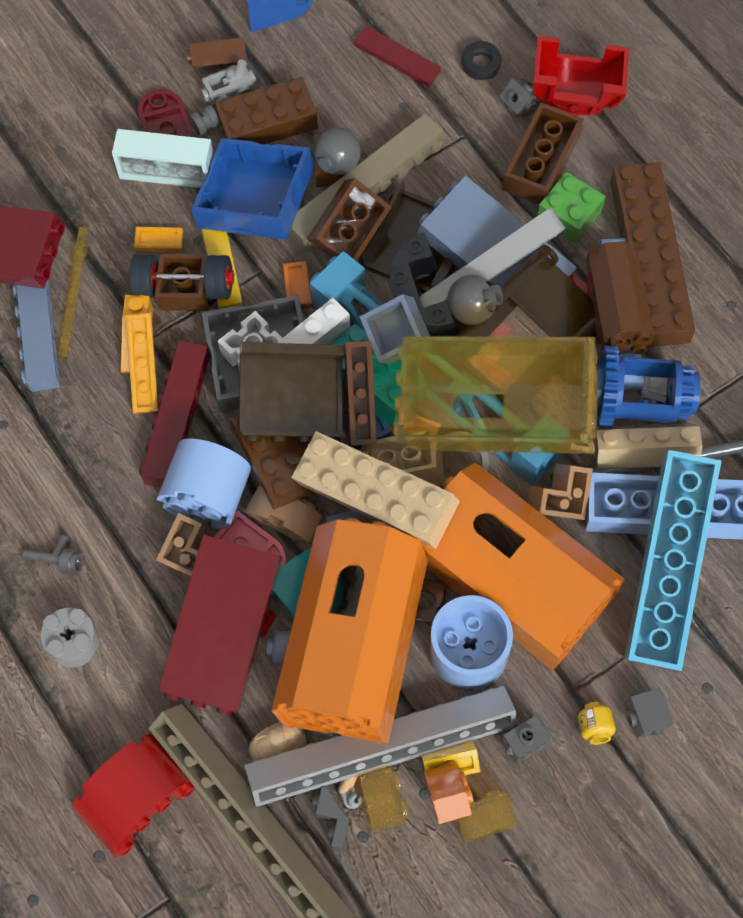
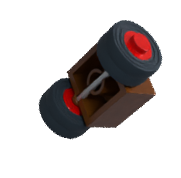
[128,254,234,311]

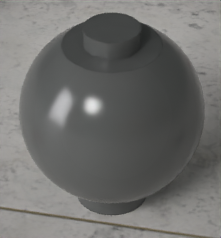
[314,127,361,175]
[446,274,503,325]

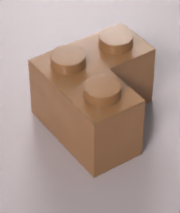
[527,463,593,520]
[156,513,207,576]

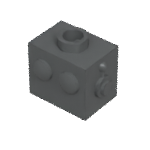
[624,688,674,738]
[501,715,551,764]

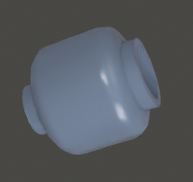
[266,630,291,665]

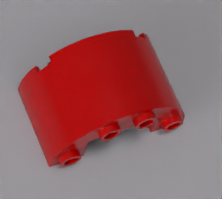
[533,36,629,116]
[72,733,196,858]

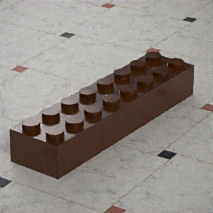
[610,162,695,348]

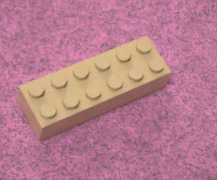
[291,431,460,549]

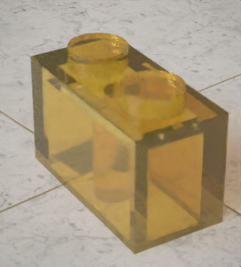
[359,768,409,834]
[455,790,518,844]

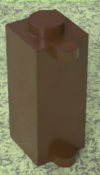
[186,37,247,68]

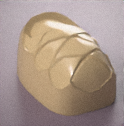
[249,722,307,761]

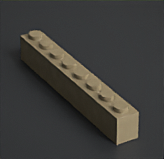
[288,114,444,252]

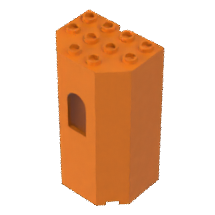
[421,462,624,671]
[271,518,428,744]

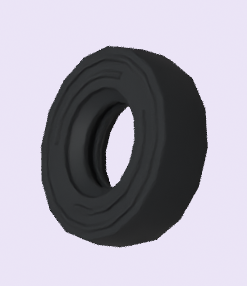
[461,41,502,80]

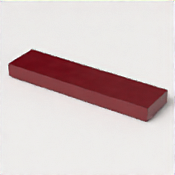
[354,26,441,88]

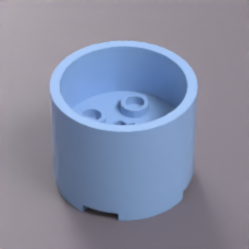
[157,439,251,529]
[429,595,513,690]

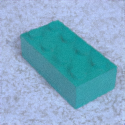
[330,324,429,428]

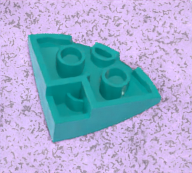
[273,547,344,620]

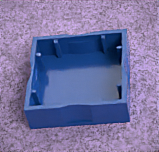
[191,138,314,240]

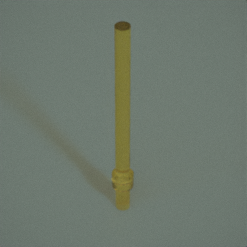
[58,227,88,360]

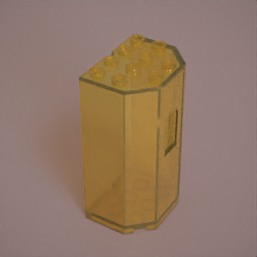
[394,337,598,454]

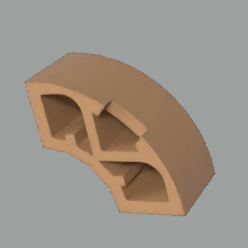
[244,486,323,542]

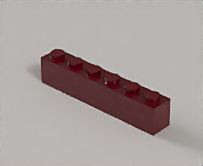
[139,341,210,488]

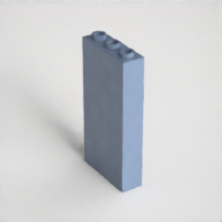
[417,175,577,288]

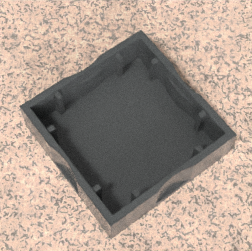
[202,295,303,412]

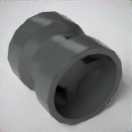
[189,105,220,136]

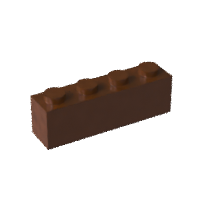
[344,341,376,446]

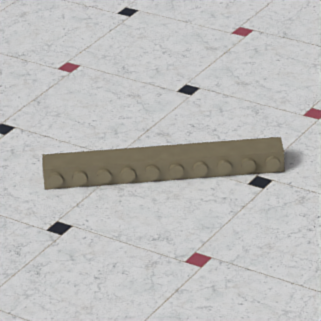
[148,704,355,918]

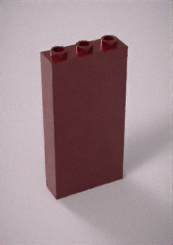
[0,206,65,289]
[159,535,283,716]

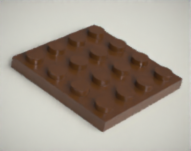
[230,416,355,510]

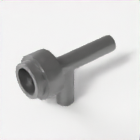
[23,535,83,575]

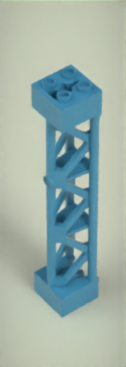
[310,251,570,486]

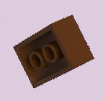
[307,178,391,262]

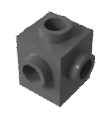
[499,78,539,115]

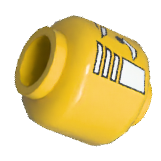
[578,702,616,745]

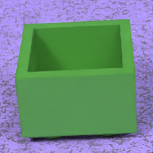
[538,172,606,244]

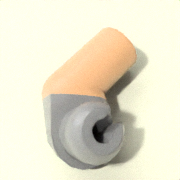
[338,776,362,809]

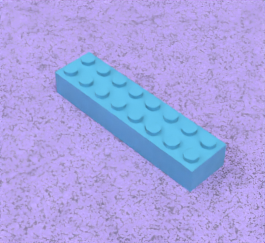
[624,450,721,671]

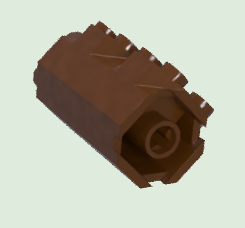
[586,241,654,355]

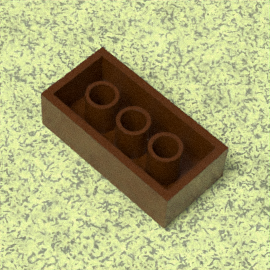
[215,76,318,145]
[502,102,584,205]

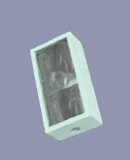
[112,129,214,188]

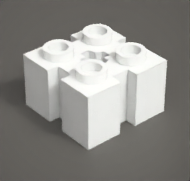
[218,311,282,371]

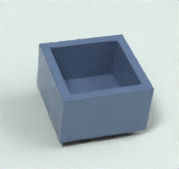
[360,294,433,365]

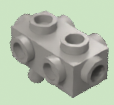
[200,59,256,107]

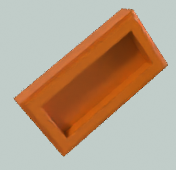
[283,261,312,308]

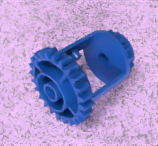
[592,345,700,428]

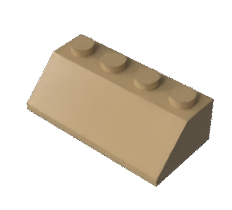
[593,423,703,469]

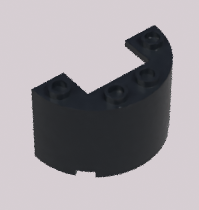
[389,232,459,341]

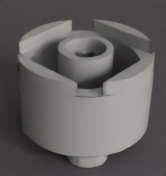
[41,608,100,667]

